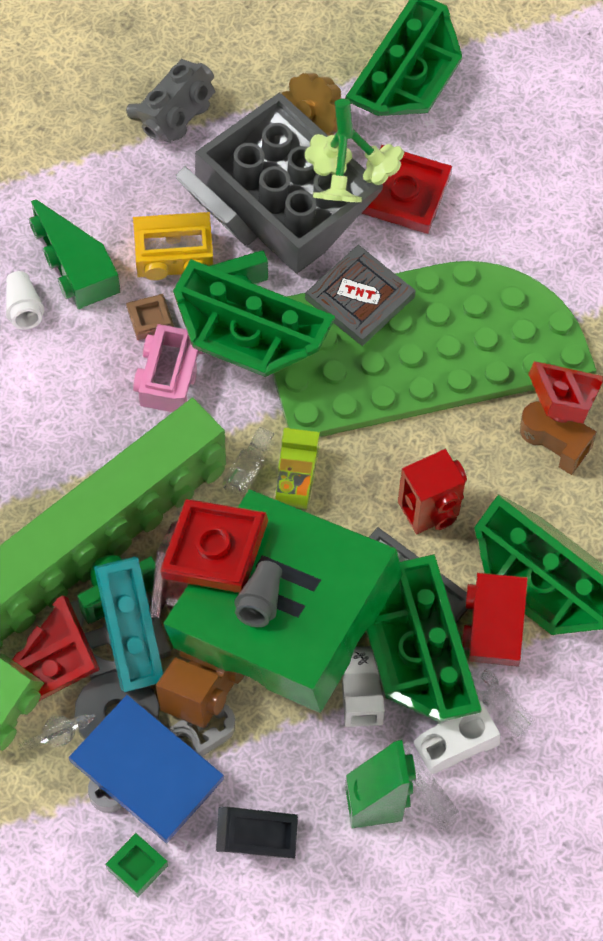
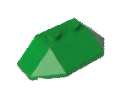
[345,0,462,116]
[173,259,335,377]
[474,494,603,635]
[366,554,482,723]

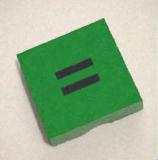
[163,489,403,713]

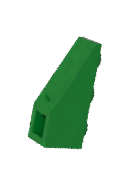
[28,199,121,309]
[345,740,416,828]

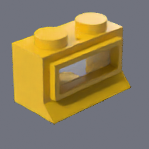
[133,212,214,280]

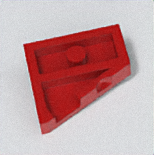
[12,596,100,701]

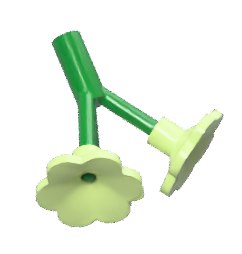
[305,98,404,202]

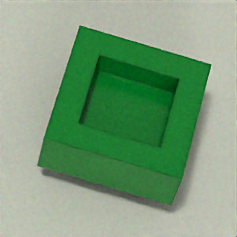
[105,833,168,898]

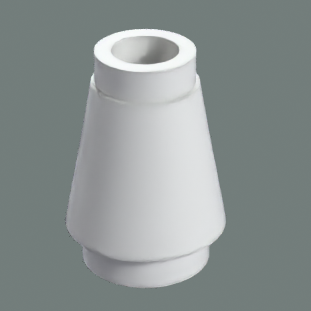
[6,271,44,330]

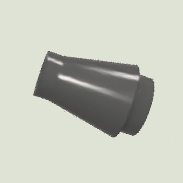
[234,561,282,628]

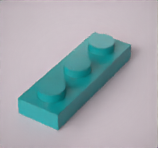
[94,557,163,692]

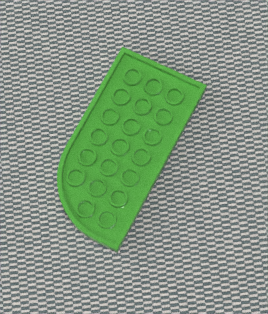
[272,261,597,437]

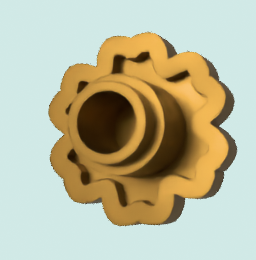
[281,73,342,136]

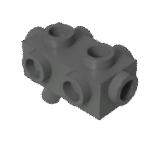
[126,59,216,143]

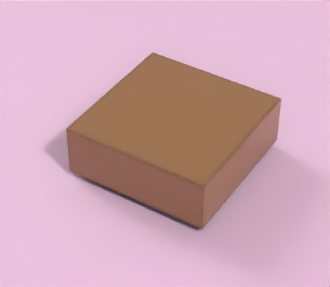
[126,294,174,340]

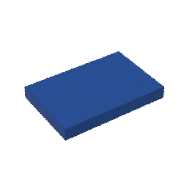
[69,695,224,844]

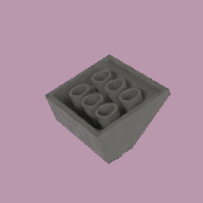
[195,92,383,274]

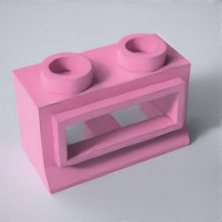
[133,324,203,412]

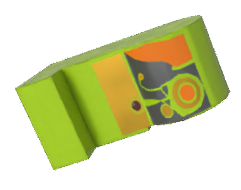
[275,428,320,510]

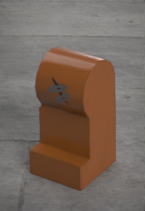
[520,401,597,475]

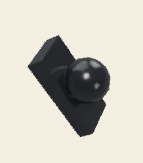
[216,807,298,859]

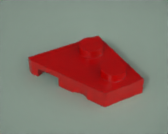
[528,361,603,424]

